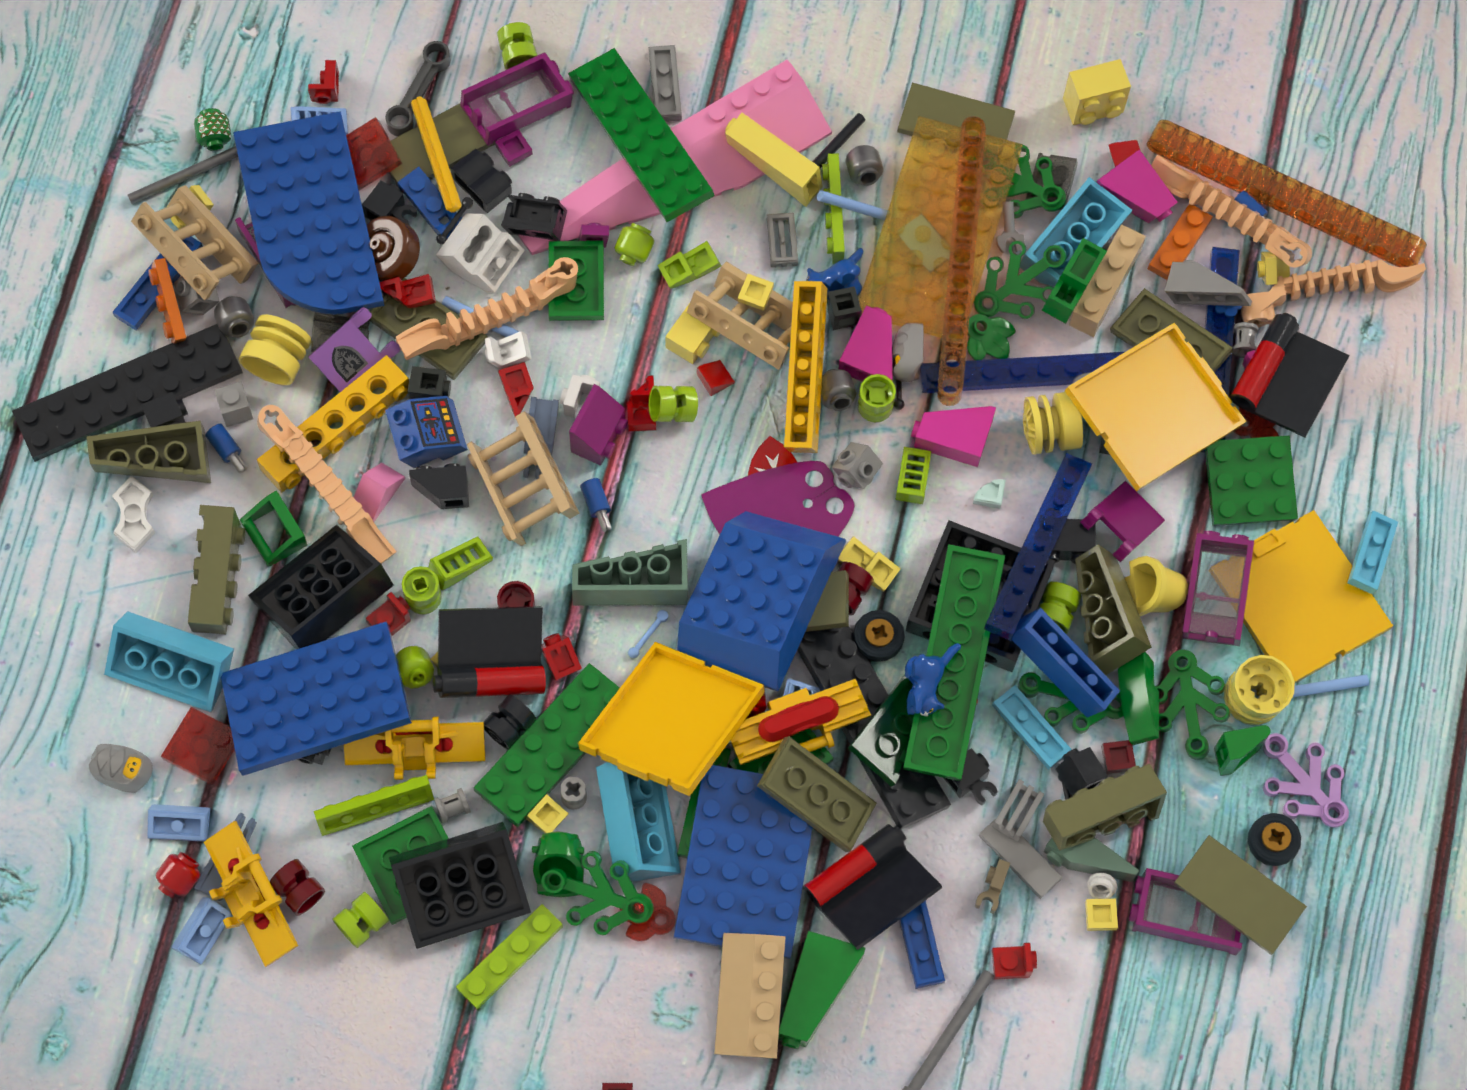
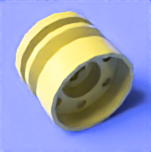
[238,314,312,386]
[1023,392,1083,455]
[1224,655,1295,725]

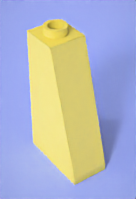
[725,113,823,207]

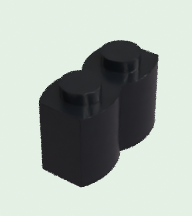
[451,148,512,213]

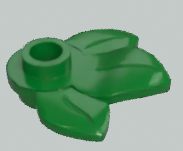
[966,314,1016,363]

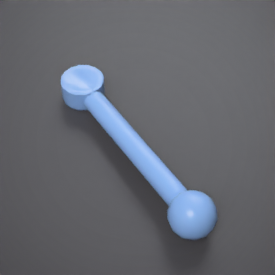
[628,610,668,658]

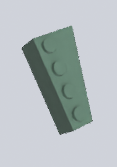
[572,539,688,606]

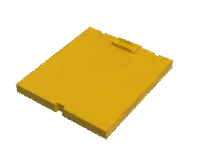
[1065,322,1246,492]
[1209,510,1393,683]
[578,642,765,796]

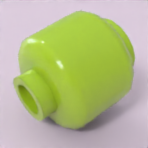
[614,223,654,266]
[396,646,434,689]

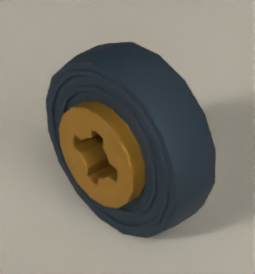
[853,610,905,662]
[1248,813,1301,866]

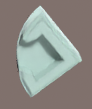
[973,479,1006,509]

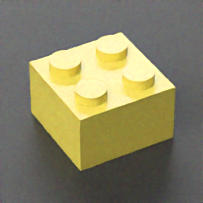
[1063,59,1131,125]

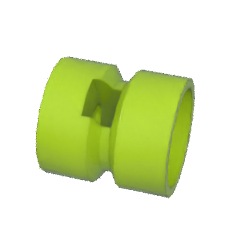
[497,22,537,70]
[857,374,896,423]
[649,386,698,422]
[401,566,442,615]
[1038,582,1082,634]
[332,892,389,948]

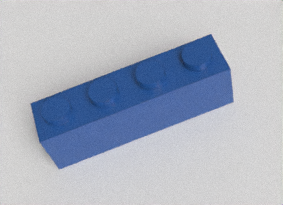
[1008,608,1120,717]

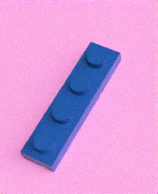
[113,236,203,331]

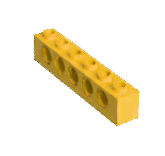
[784,281,828,453]
[257,355,409,493]

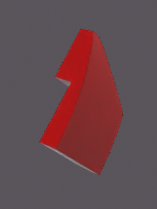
[379,274,436,308]
[498,362,534,417]
[627,375,656,432]

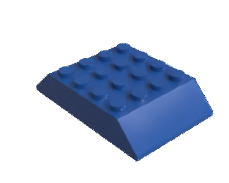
[677,511,846,691]

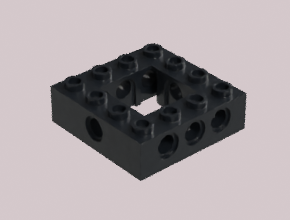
[905,520,1055,672]

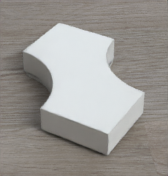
[112,476,155,553]

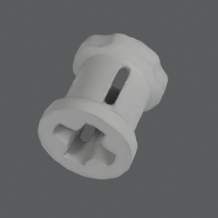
[1232,322,1258,358]
[560,777,587,810]
[434,788,471,823]

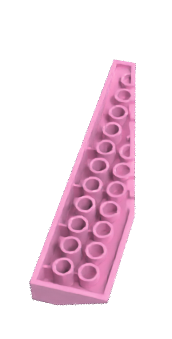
[519,59,832,255]

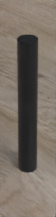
[812,113,865,168]

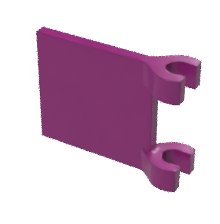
[1080,480,1165,562]

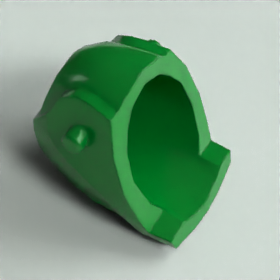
[532,831,584,897]

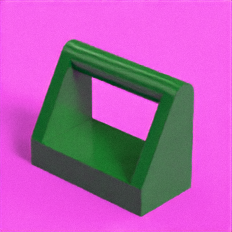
[240,490,308,566]
[1214,725,1271,776]

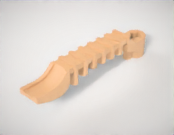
[1151,154,1312,268]
[396,257,578,360]
[1241,260,1426,328]
[257,405,397,564]

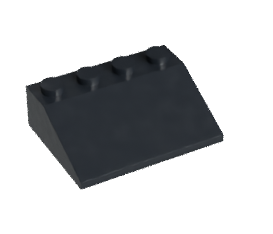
[248,525,394,649]
[389,822,531,949]

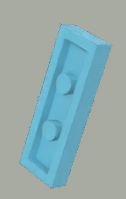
[1347,511,1398,595]
[992,685,1072,770]

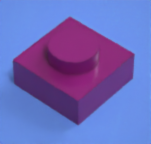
[495,129,533,167]
[579,223,609,248]

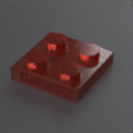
[346,117,402,190]
[161,707,235,785]

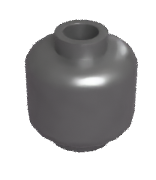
[845,145,884,186]
[214,296,254,338]
[821,369,857,411]

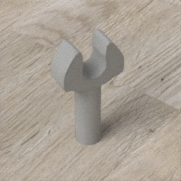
[996,202,1024,253]

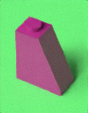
[1096,149,1178,223]
[838,305,893,382]
[911,406,996,467]

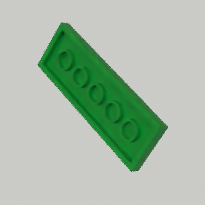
[474,663,620,827]

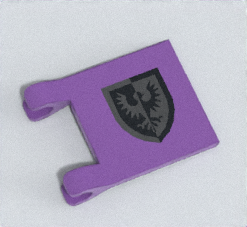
[308,307,401,392]

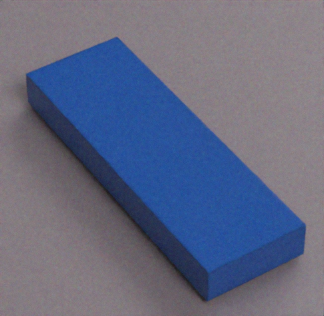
[899,900,945,989]

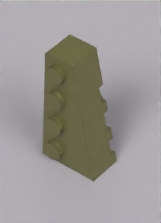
[87,421,211,483]
[188,505,245,635]
[1075,544,1152,675]
[1043,764,1167,851]

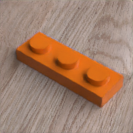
[1147,204,1213,280]
[149,258,186,344]

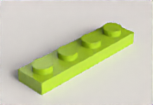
[822,153,845,264]
[314,775,434,836]
[456,904,563,1010]

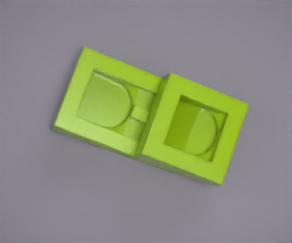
[657,241,722,289]

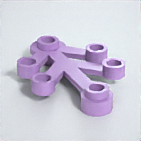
[1263,733,1349,828]

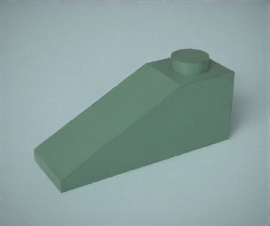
[1043,837,1139,882]

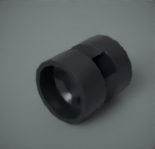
[483,694,536,750]

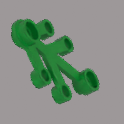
[972,145,1066,219]
[974,241,1067,319]
[1155,650,1230,760]
[1018,672,1124,734]
[541,851,654,935]

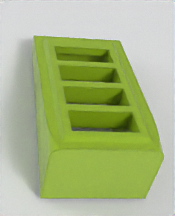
[895,447,931,504]
[428,536,493,591]

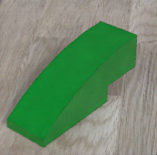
[1041,238,1107,324]
[1118,652,1159,746]

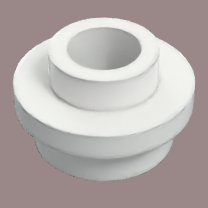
[1087,873,1117,899]

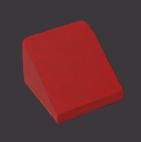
[1108,140,1141,167]
[697,360,735,396]

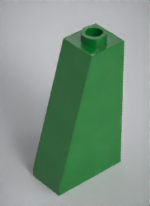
[778,931,866,1049]

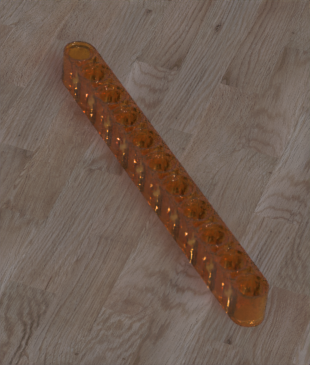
[937,116,986,406]
[1147,120,1427,268]

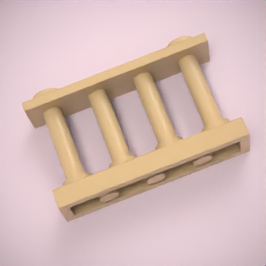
[131,185,259,300]
[686,261,793,370]
[467,411,580,546]

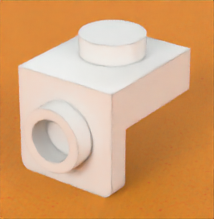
[485,331,531,369]
[560,375,600,418]

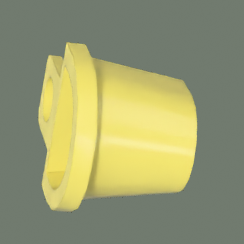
[1125,556,1188,617]

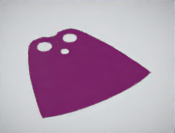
[701,461,855,537]

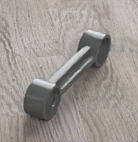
[385,41,451,136]

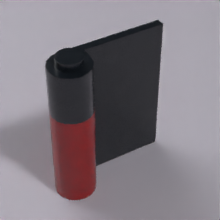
[1230,313,1350,438]
[433,606,546,698]
[803,824,942,951]

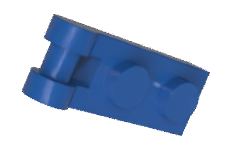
[397,167,462,239]

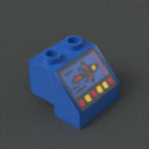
[385,396,468,468]

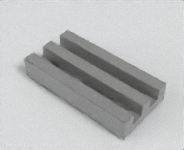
[766,213,798,267]
[992,779,1044,842]

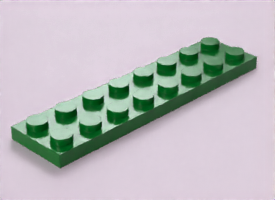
[568,48,715,222]
[903,544,1005,781]

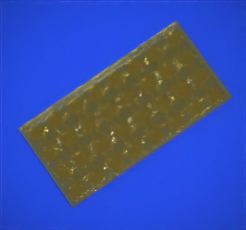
[859,116,1023,343]

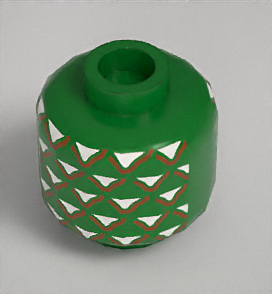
[194,108,231,151]

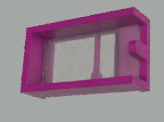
[460,52,574,146]
[1183,531,1254,646]
[1129,868,1242,955]

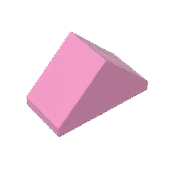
[354,462,405,522]

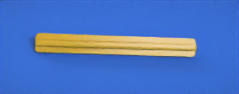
[411,96,461,213]

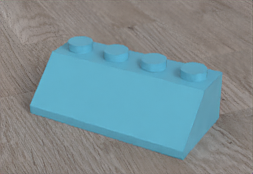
[1020,177,1132,287]
[104,611,234,712]
[596,762,681,881]

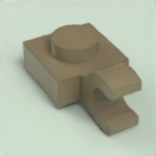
[975,859,1010,914]

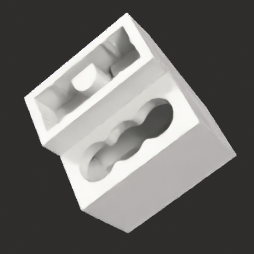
[436,213,525,292]

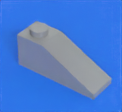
[1165,260,1252,306]

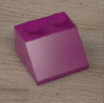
[569,384,628,466]

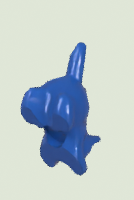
[806,248,863,301]
[905,643,961,716]

